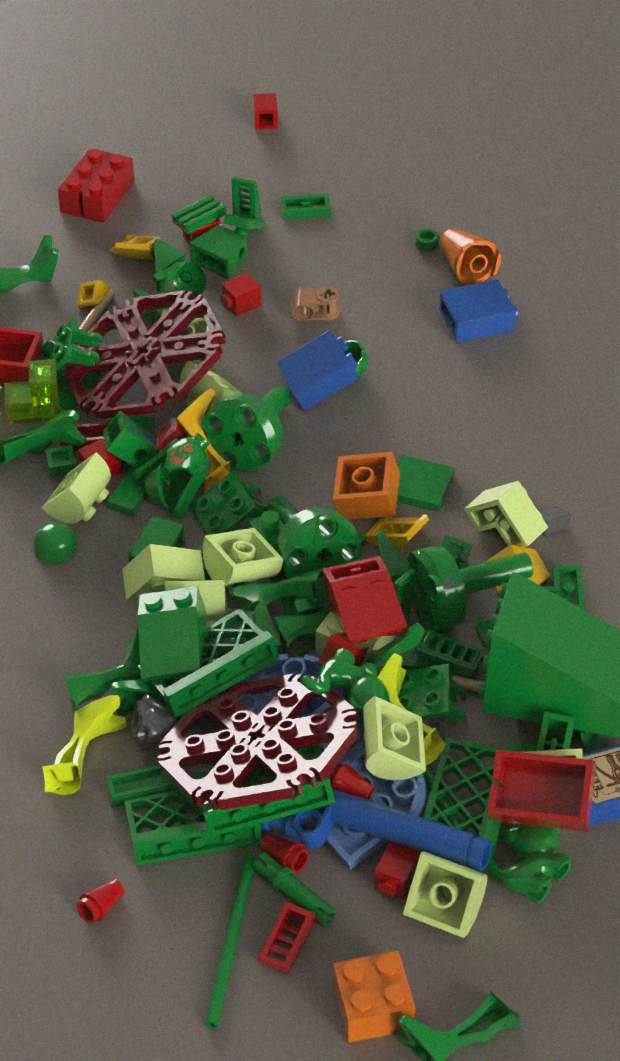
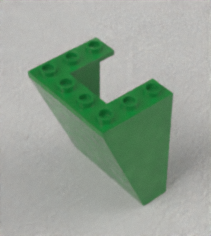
[479,572,620,738]

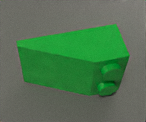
[138,586,207,683]

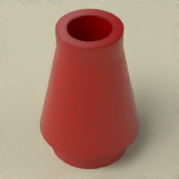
[328,762,375,800]
[260,834,309,873]
[76,879,125,924]

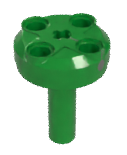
[202,386,292,473]
[267,496,362,578]
[408,546,533,633]

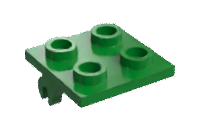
[38,318,103,386]
[190,471,268,535]
[399,663,467,726]

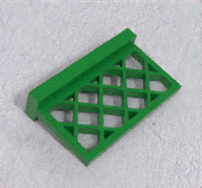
[137,608,280,718]
[424,737,520,860]
[196,744,336,837]
[124,790,262,866]

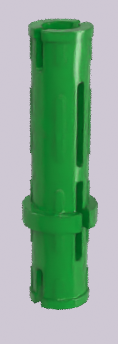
[252,852,338,927]

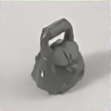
[130,693,201,746]

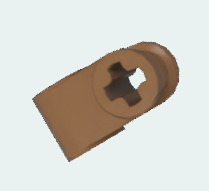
[291,286,340,322]

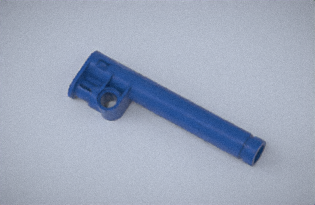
[260,788,493,872]

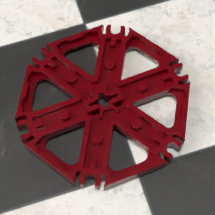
[64,290,226,419]
[158,674,359,810]

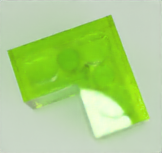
[4,359,61,424]

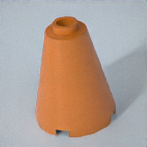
[440,229,501,286]

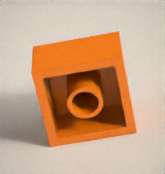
[333,452,400,520]
[333,950,416,1043]

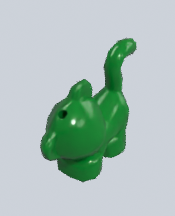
[301,648,393,716]
[467,825,572,904]

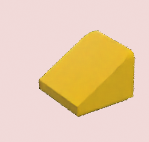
[77,280,110,308]

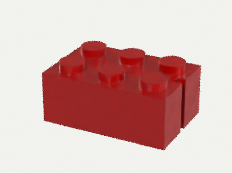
[58,148,134,223]
[0,327,43,391]
[488,750,596,832]

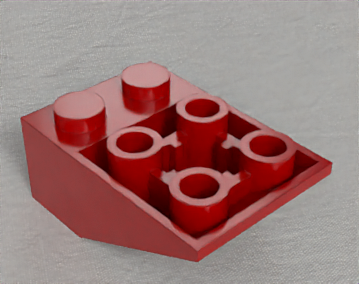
[323,556,408,644]

